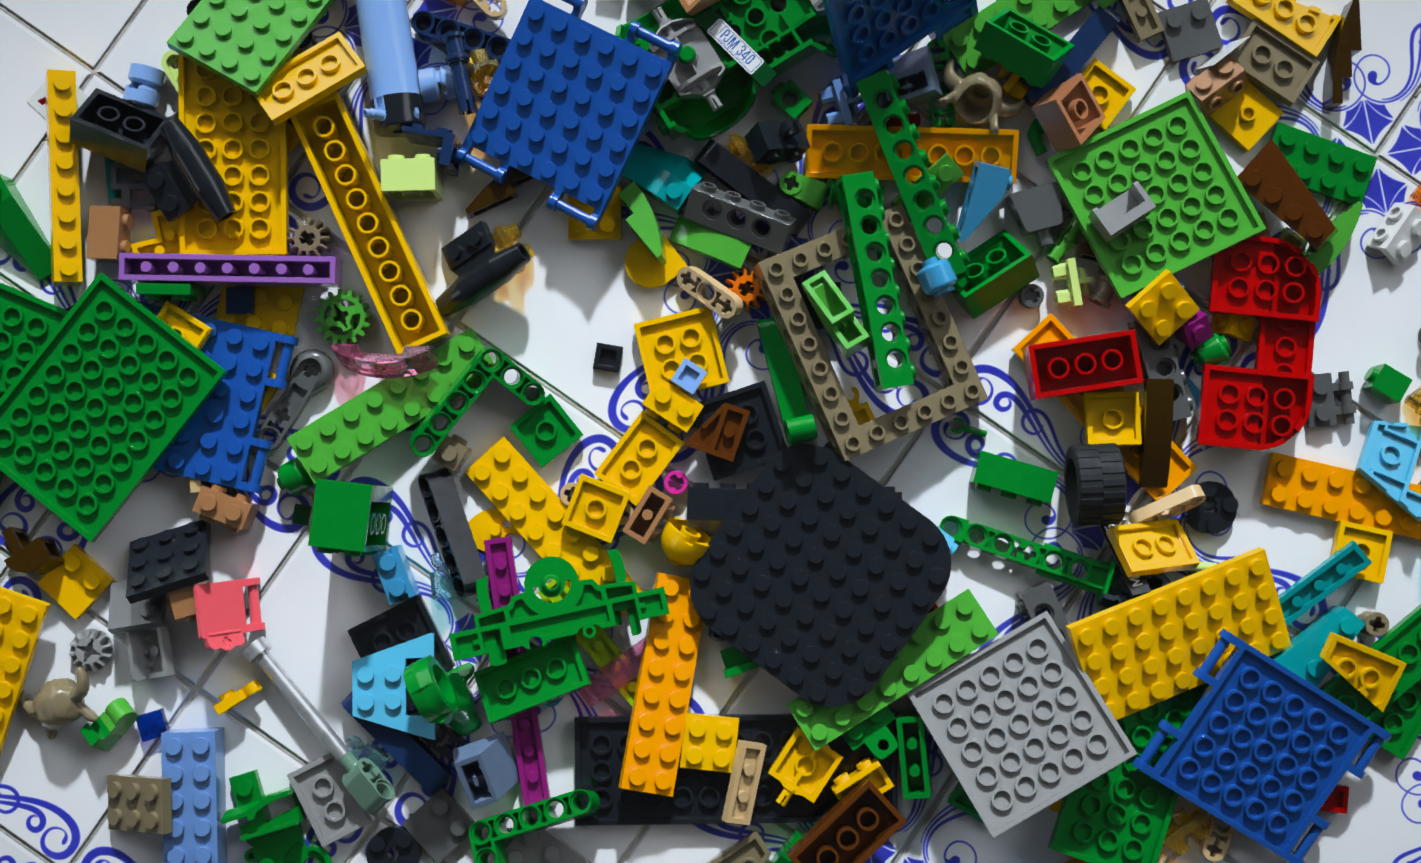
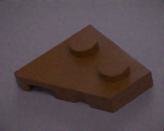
[684,403,750,462]

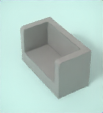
[1088,181,1156,243]

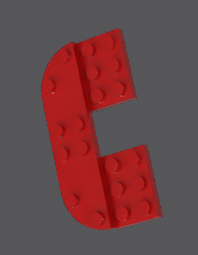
[1196,236,1321,451]

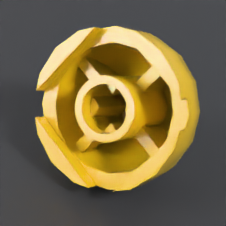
[660,517,712,567]

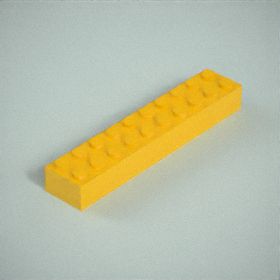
[291,92,451,358]

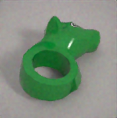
[403,655,483,736]

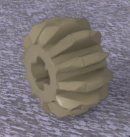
[287,217,333,256]

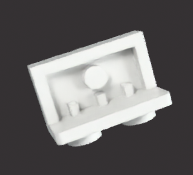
[1367,202,1421,267]

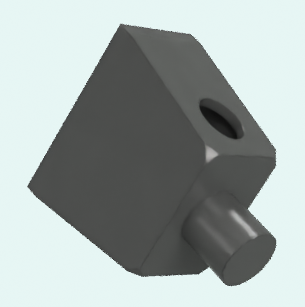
[1005,182,1063,248]

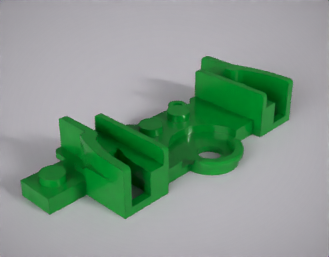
[220,769,332,863]

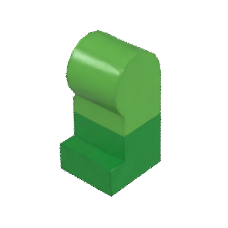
[80,698,138,752]

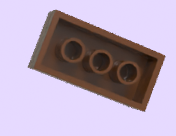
[786,777,907,863]

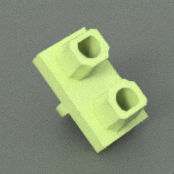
[1050,258,1096,309]

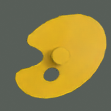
[468,508,521,552]

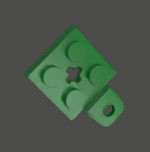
[841,706,898,760]

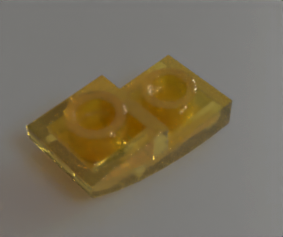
[727,132,774,179]

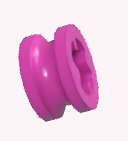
[664,471,688,494]

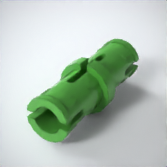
[1045,216,1082,265]

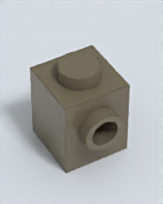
[432,434,472,472]

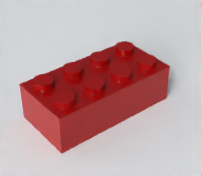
[1022,329,1144,401]

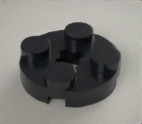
[1183,481,1238,534]
[366,825,422,863]

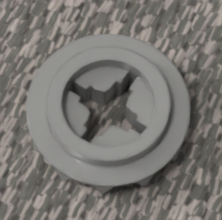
[69,629,113,671]

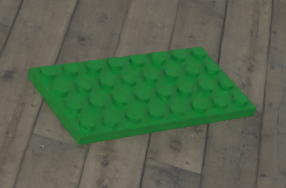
[1048,683,1209,863]

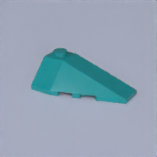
[622,143,708,215]

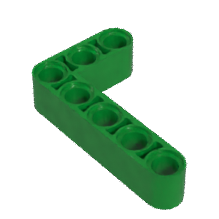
[756,317,818,446]
[409,347,545,457]
[469,789,600,863]

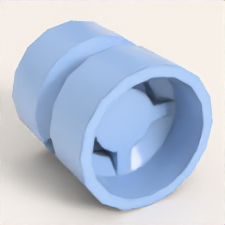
[123,63,166,110]
[418,65,457,104]

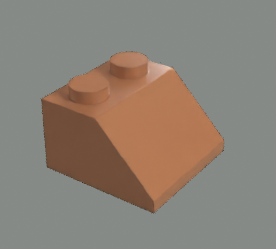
[1032,73,1106,152]

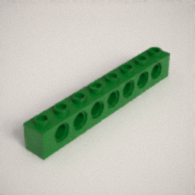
[856,69,970,275]
[836,171,916,392]

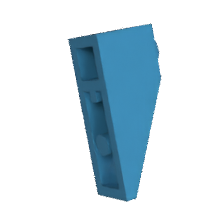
[957,160,1013,242]

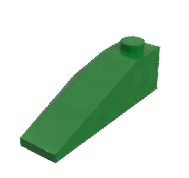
[0,174,52,281]

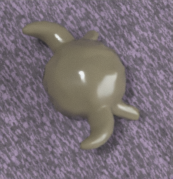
[939,59,1025,135]
[19,667,98,740]

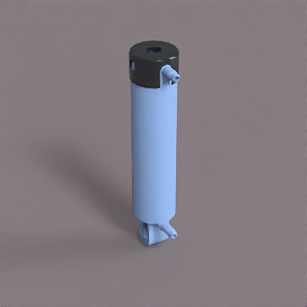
[355,0,427,138]

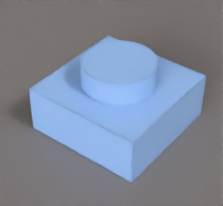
[671,358,708,395]

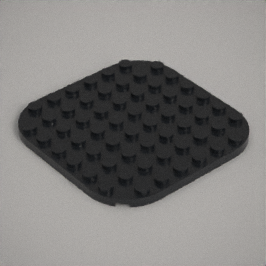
[690,444,951,707]

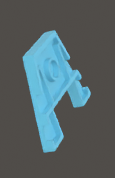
[1355,420,1421,523]
[352,633,436,740]

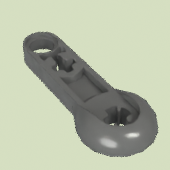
[257,349,335,450]

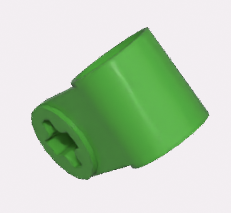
[777,171,830,212]

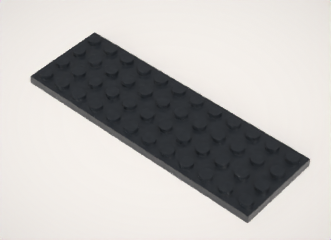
[574,712,898,826]

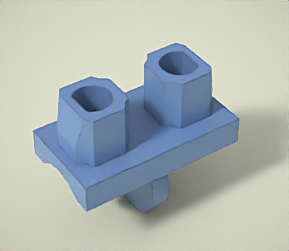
[817,78,863,125]

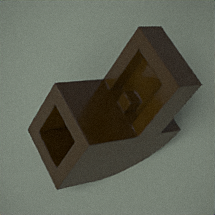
[1,527,65,575]

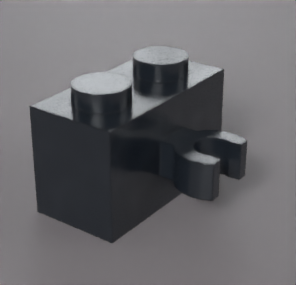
[744,119,811,165]

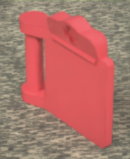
[193,577,266,652]

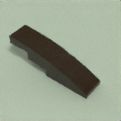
[1323,0,1362,110]
[465,167,534,219]
[1139,379,1174,488]

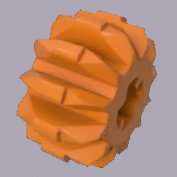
[725,267,766,313]

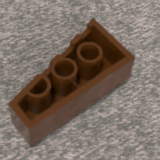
[1237,139,1338,251]

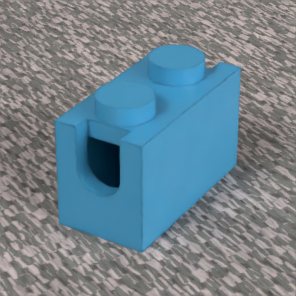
[372,545,420,605]

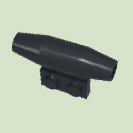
[140,118,236,222]
[436,221,531,317]

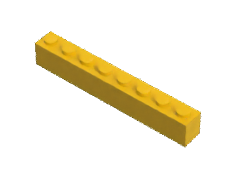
[45,69,83,286]

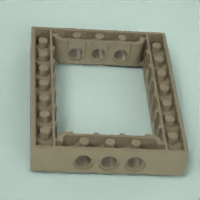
[752,204,989,462]

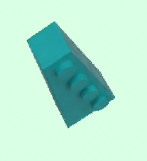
[1269,605,1366,687]

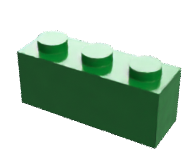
[969,451,1059,507]
[896,712,933,800]

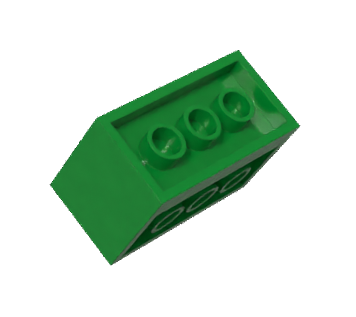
[308,479,393,557]

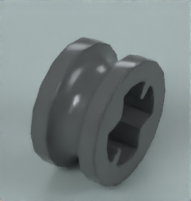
[1018,284,1044,309]

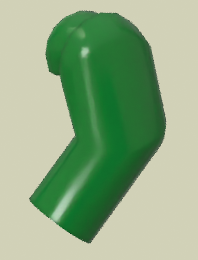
[1027,118,1048,157]

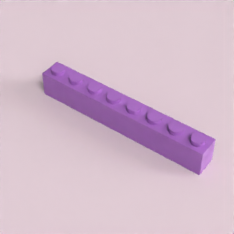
[118,253,343,288]

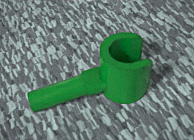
[950,417,987,437]

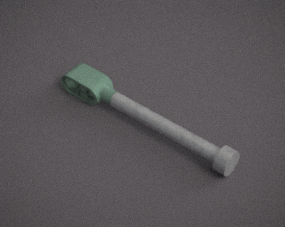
[242,636,395,814]

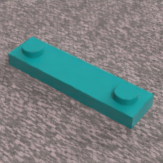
[1278,540,1372,626]

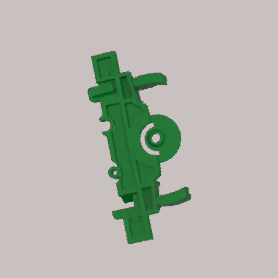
[449,549,670,666]

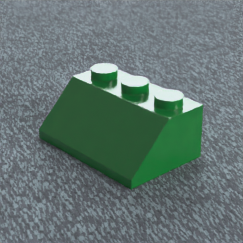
[974,7,1075,88]
[951,229,1040,319]

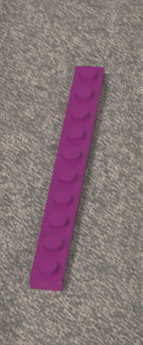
[484,536,551,806]

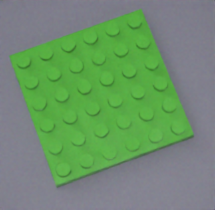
[1045,91,1266,301]

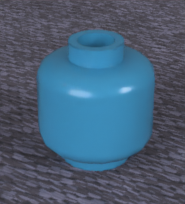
[917,256,957,299]

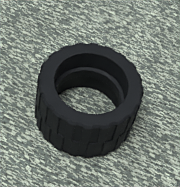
[1064,443,1127,526]

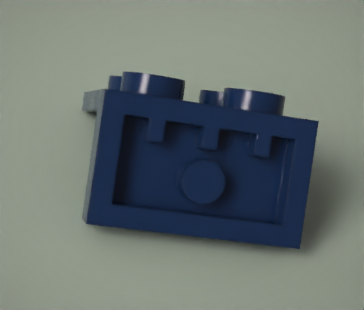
[402,123,462,177]

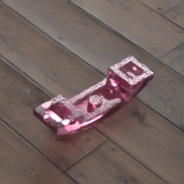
[331,344,438,378]
[578,637,645,708]

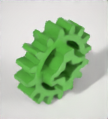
[313,289,373,347]

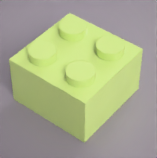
[380,154,443,201]

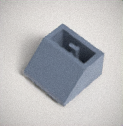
[881,45,943,108]
[452,731,520,810]

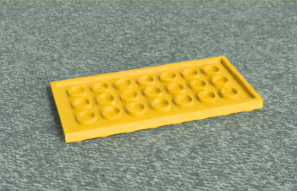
[178,53,289,256]
[1066,547,1291,720]

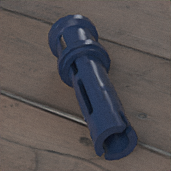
[441,31,476,115]

